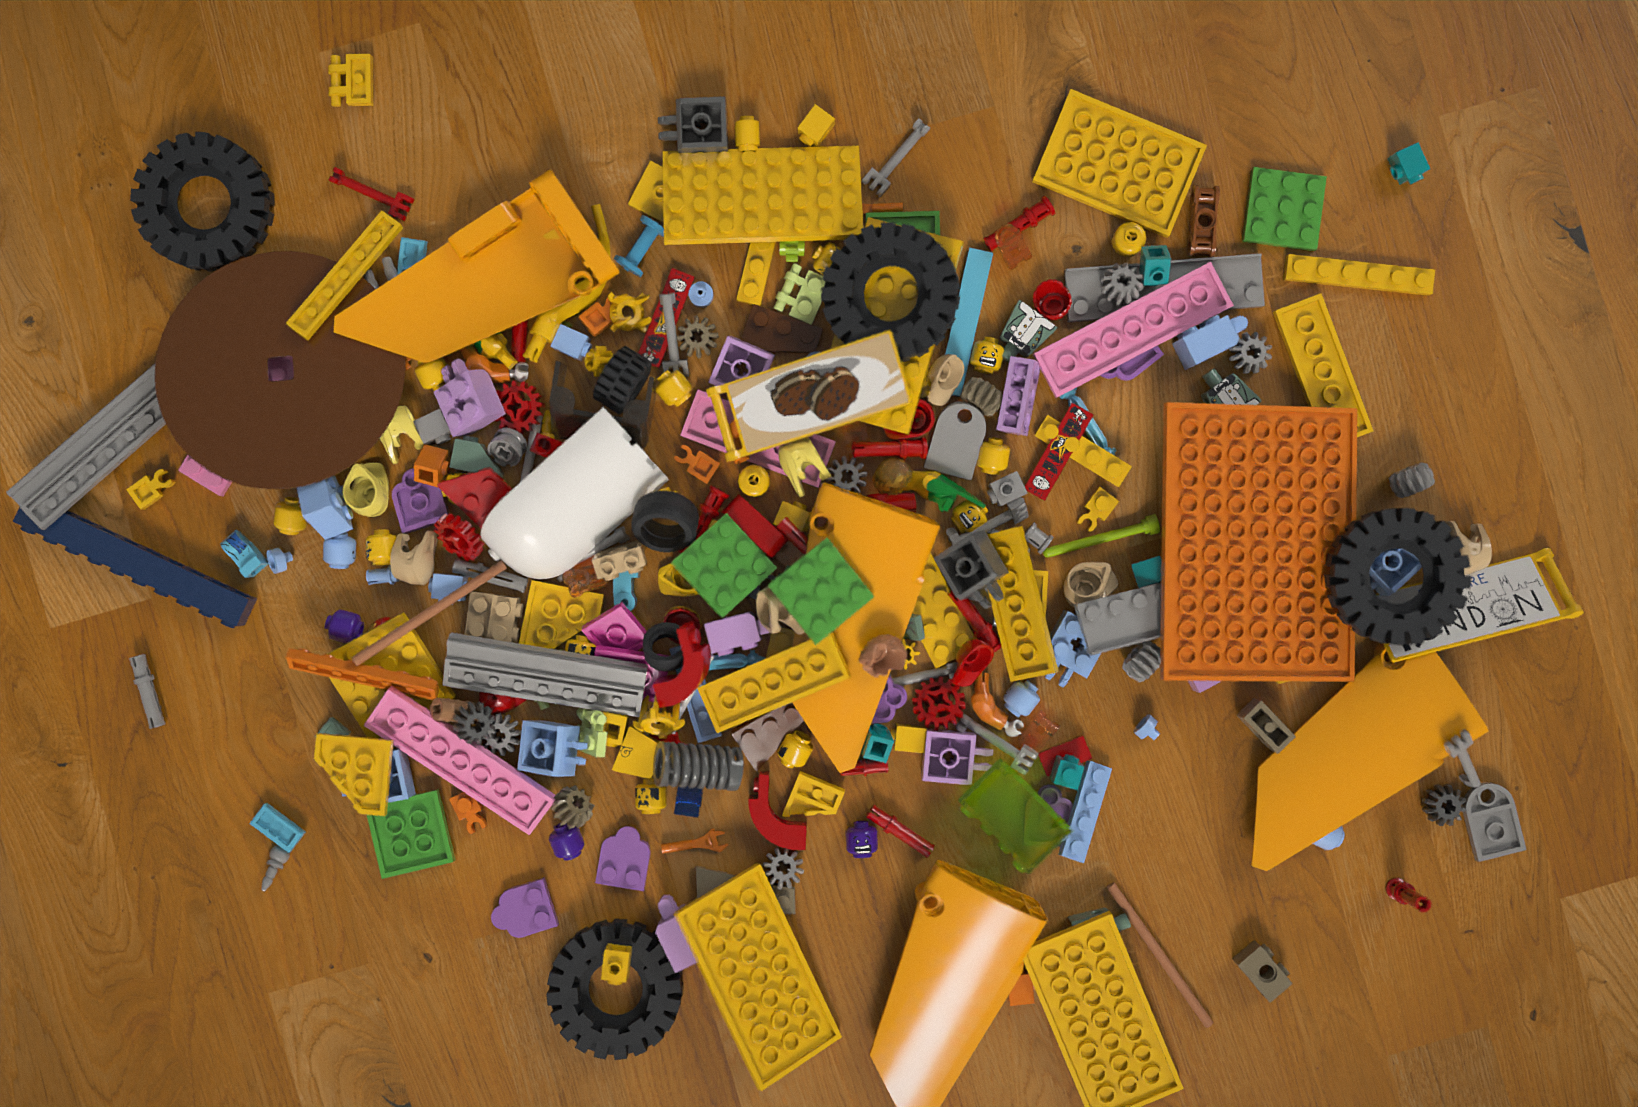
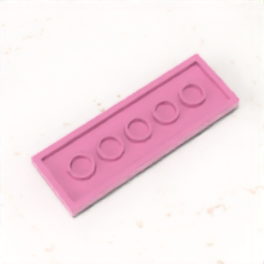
[681,390,836,488]

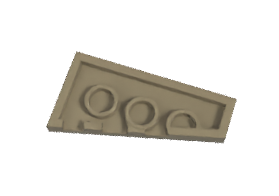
[696,866,796,914]

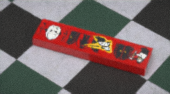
[638,268,695,369]
[1025,403,1094,501]

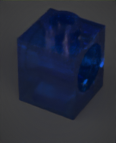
[674,786,704,818]

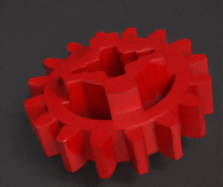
[495,380,545,434]
[434,513,484,561]
[912,676,966,731]

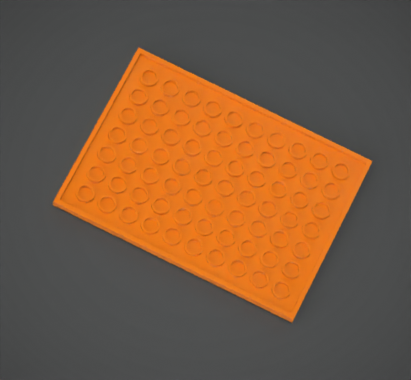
[1160,402,1357,682]

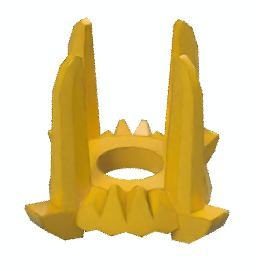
[608,292,652,333]
[633,695,685,739]

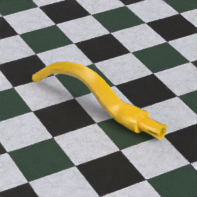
[523,204,611,363]

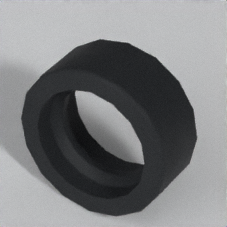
[642,622,684,672]

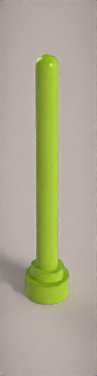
[1043,514,1160,558]

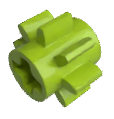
[780,241,805,262]

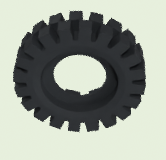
[130,132,275,272]
[821,222,960,362]
[1324,508,1472,645]
[546,919,684,1060]

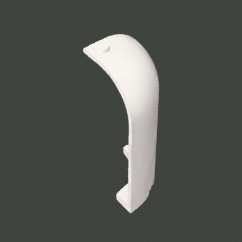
[481,408,669,579]

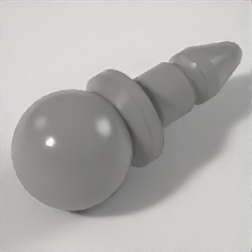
[261,845,290,891]

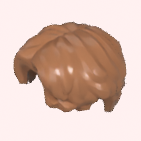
[858,634,907,677]

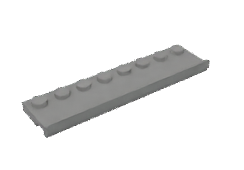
[1064,254,1265,322]
[6,364,166,530]
[1074,583,1161,656]
[443,633,648,717]

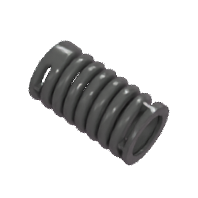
[653,741,744,791]

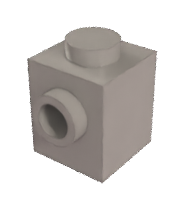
[413,409,452,445]
[987,471,1027,507]

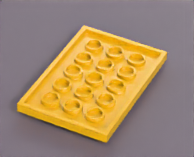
[1032,89,1207,238]

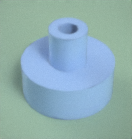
[689,282,714,307]
[266,547,293,574]
[1133,714,1160,740]

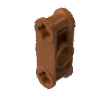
[1187,184,1220,257]

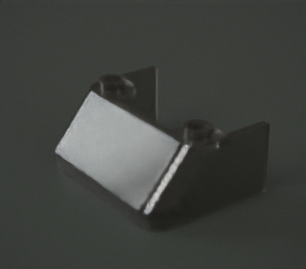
[550,361,658,450]

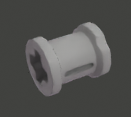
[1024,523,1054,554]

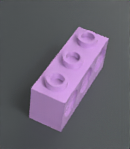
[996,356,1040,436]

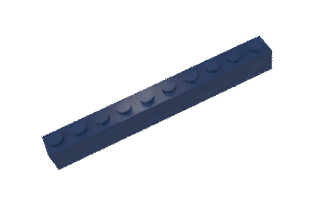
[13,507,257,628]

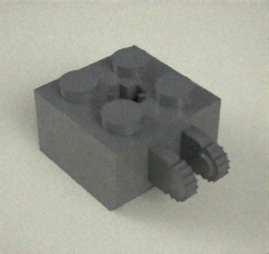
[658,97,729,153]
[934,530,1009,609]

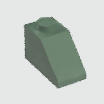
[450,435,504,478]

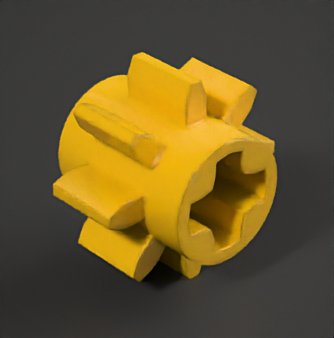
[584,346,614,377]
[902,638,920,670]

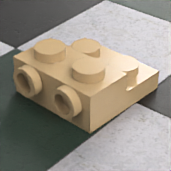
[592,540,647,581]
[464,591,523,643]

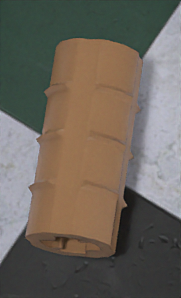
[430,698,478,725]

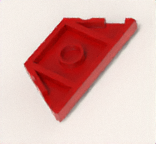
[437,467,513,529]

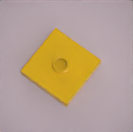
[628,160,664,224]

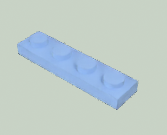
[670,645,722,743]
[1058,761,1112,863]

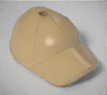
[928,354,964,406]

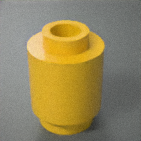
[735,116,760,152]

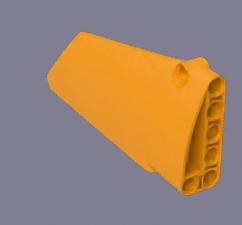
[334,169,620,364]
[792,482,940,773]
[1251,643,1488,871]
[869,860,1048,1107]

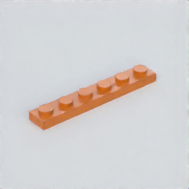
[286,648,439,700]

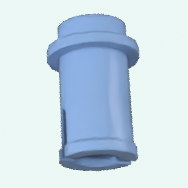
[366,565,399,585]

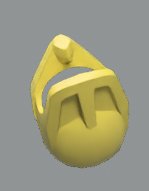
[380,405,424,464]
[778,437,832,497]
[343,463,389,517]

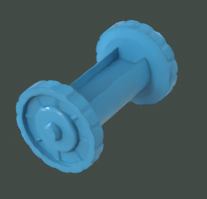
[613,215,664,277]

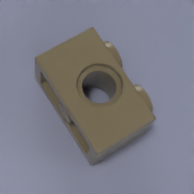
[1236,698,1296,754]
[1232,940,1293,1003]

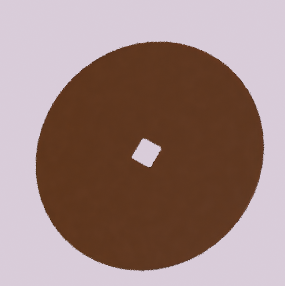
[155,251,406,489]

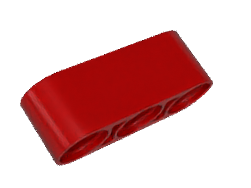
[722,494,788,558]

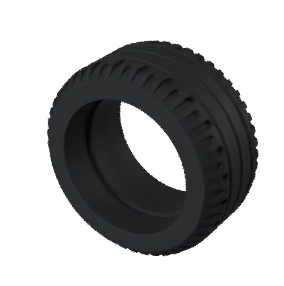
[631,490,699,552]

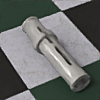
[452,558,528,593]
[129,654,166,729]

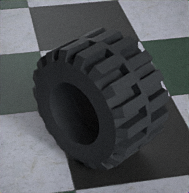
[593,346,652,414]

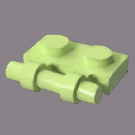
[774,263,825,325]
[576,708,607,757]

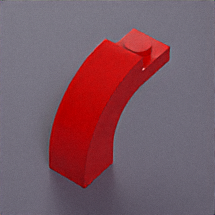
[653,621,711,708]
[748,771,807,850]

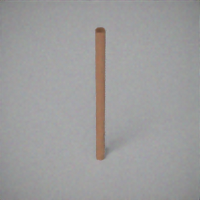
[351,560,507,666]
[1106,882,1213,1028]

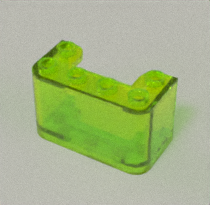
[958,758,1075,874]

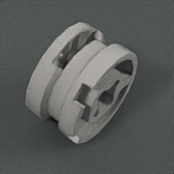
[487,428,527,467]

